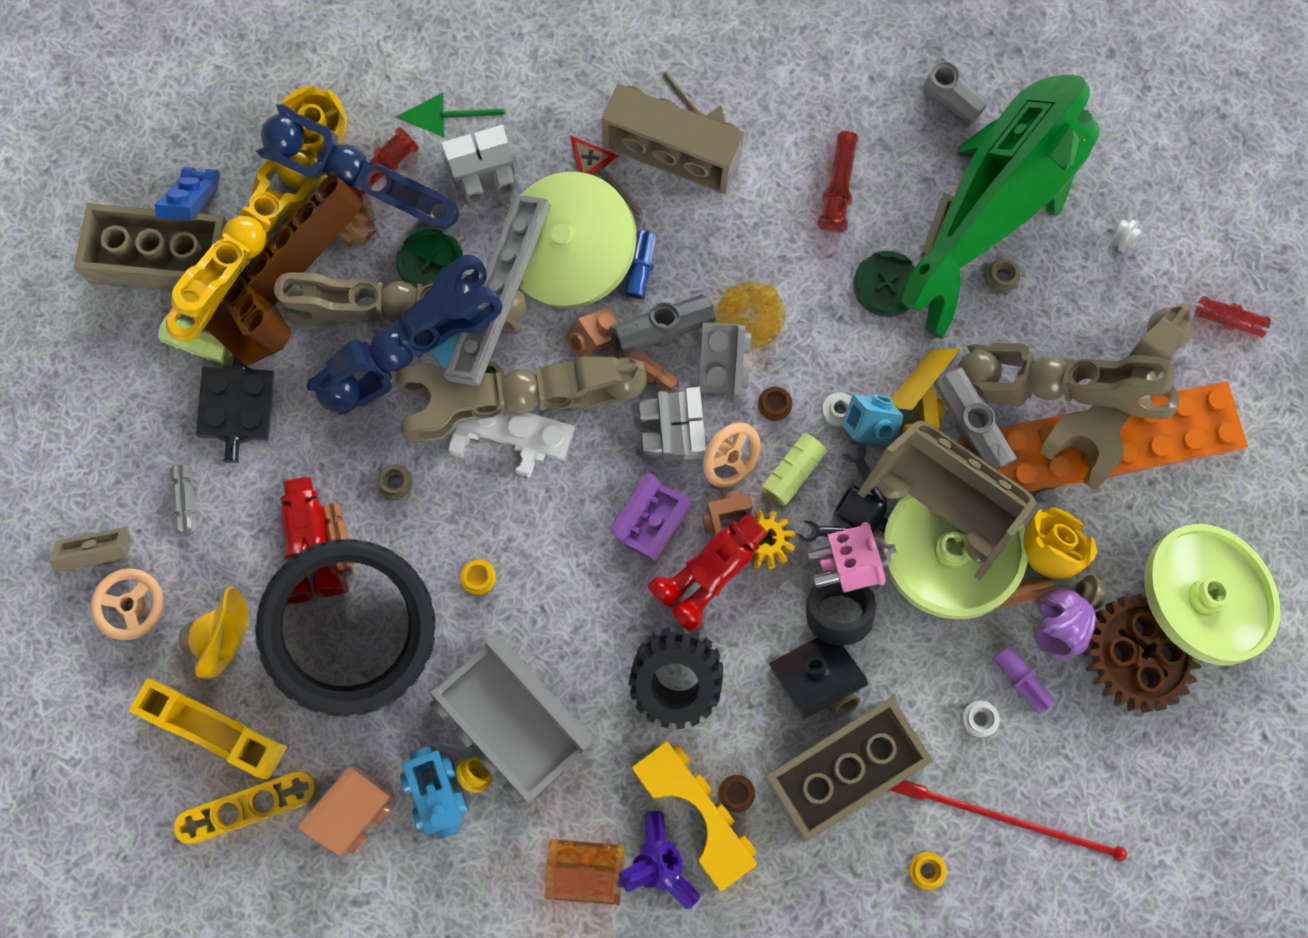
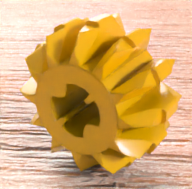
[753,510,795,571]

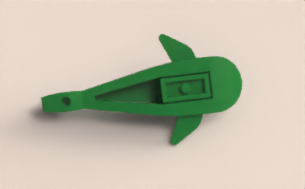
[902,75,1100,339]

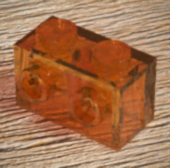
[545,839,625,905]

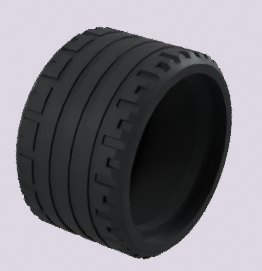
[255,539,436,717]

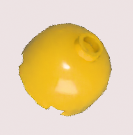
[282,86,348,156]
[1023,507,1097,579]

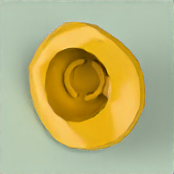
[188,585,249,679]

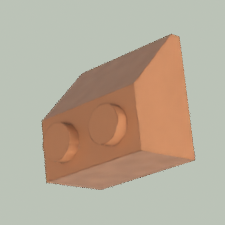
[297,766,395,857]

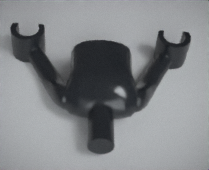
[795,441,888,542]

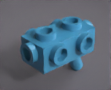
[400,747,469,840]

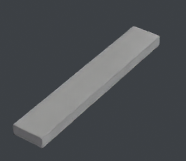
[444,195,551,387]

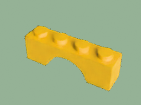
[128,677,288,780]
[632,741,757,892]

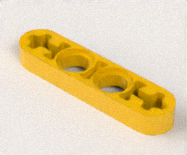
[174,772,318,844]

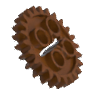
[1083,594,1201,713]

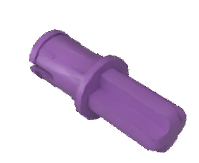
[992,644,1055,713]

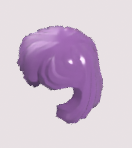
[1036,588,1096,660]

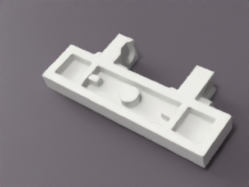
[448,408,575,478]

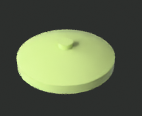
[504,172,637,309]
[882,494,1028,619]
[1144,524,1280,665]

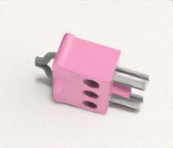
[807,522,897,593]

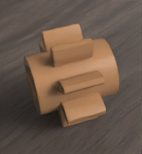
[337,204,378,247]

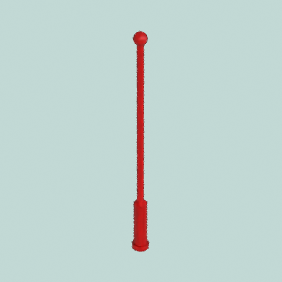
[889,780,1127,861]

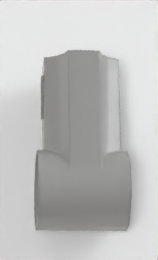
[923,61,989,126]

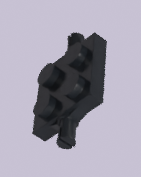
[196,355,274,463]

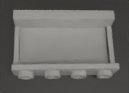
[429,632,594,805]

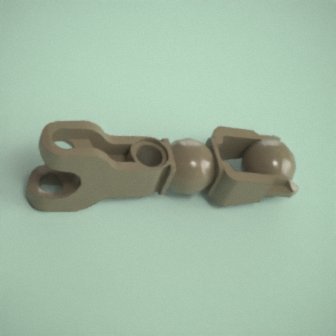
[1039,303,1193,490]
[958,343,1179,419]

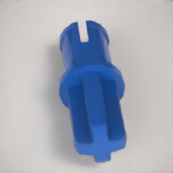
[623,230,656,299]

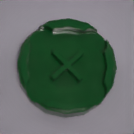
[396,229,464,288]
[853,251,915,317]

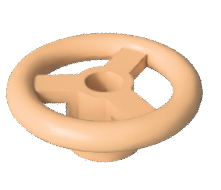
[703,423,761,488]
[91,569,164,640]

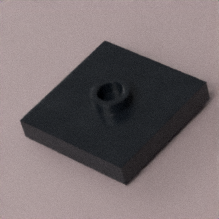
[769,637,868,719]

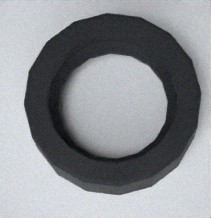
[806,582,876,646]

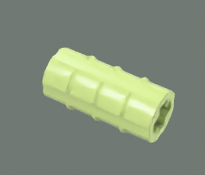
[158,314,232,365]
[760,433,827,507]

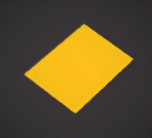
[891,349,960,410]

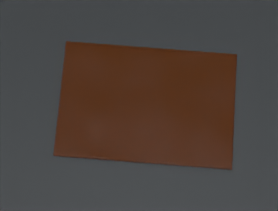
[205,301,283,367]

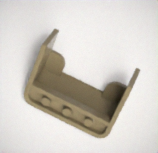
[857,421,1036,581]

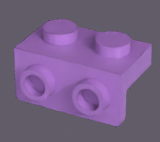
[610,473,693,562]

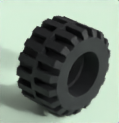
[629,626,724,729]

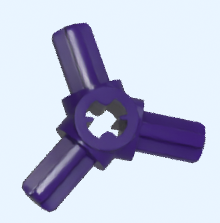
[617,811,700,909]

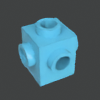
[841,394,904,447]

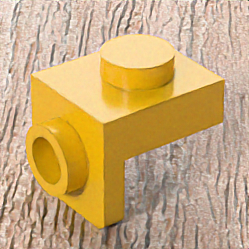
[900,389,944,436]

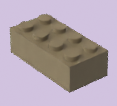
[601,83,745,195]
[74,203,229,291]
[763,697,933,842]

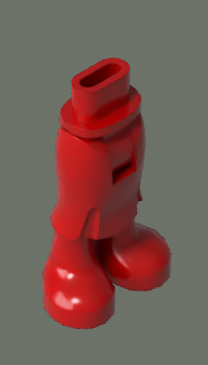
[280,477,349,605]
[647,513,768,632]

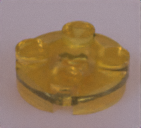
[717,282,785,350]

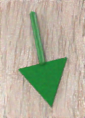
[395,92,506,137]

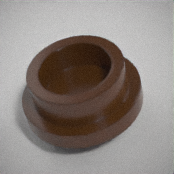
[758,387,793,421]
[718,775,755,813]

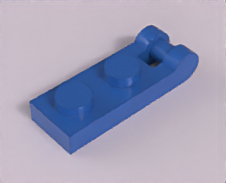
[155,167,220,221]

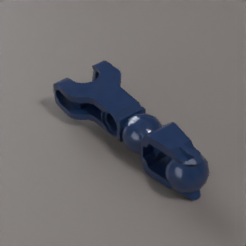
[256,104,459,229]
[306,254,502,415]

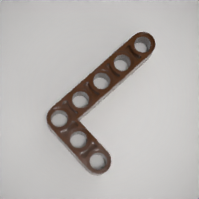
[224,175,363,354]

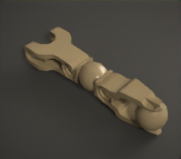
[274,272,527,334]
[395,356,647,443]

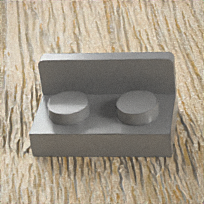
[699,322,751,397]

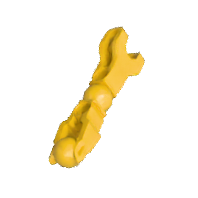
[166,150,327,342]

